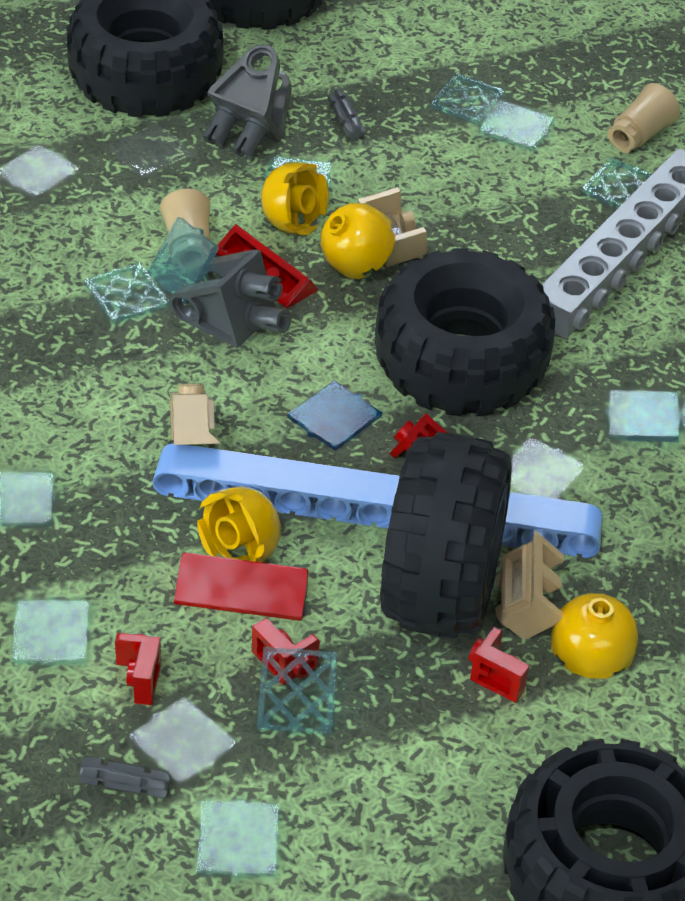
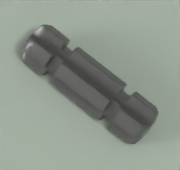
[328,88,365,141]
[79,756,171,798]

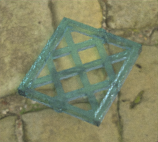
[429,73,506,125]
[581,157,652,208]
[84,262,169,324]
[257,647,337,734]

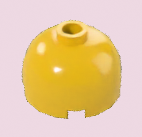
[261,162,329,235]
[320,203,396,279]
[197,486,281,562]
[551,593,638,679]

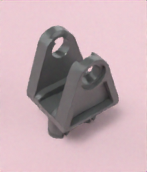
[202,44,292,160]
[169,250,291,348]

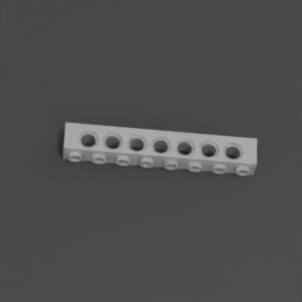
[542,148,685,339]

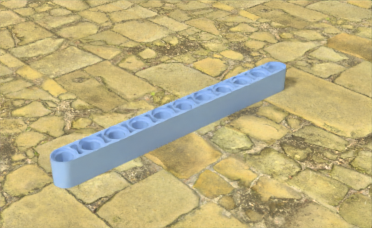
[152,443,603,558]

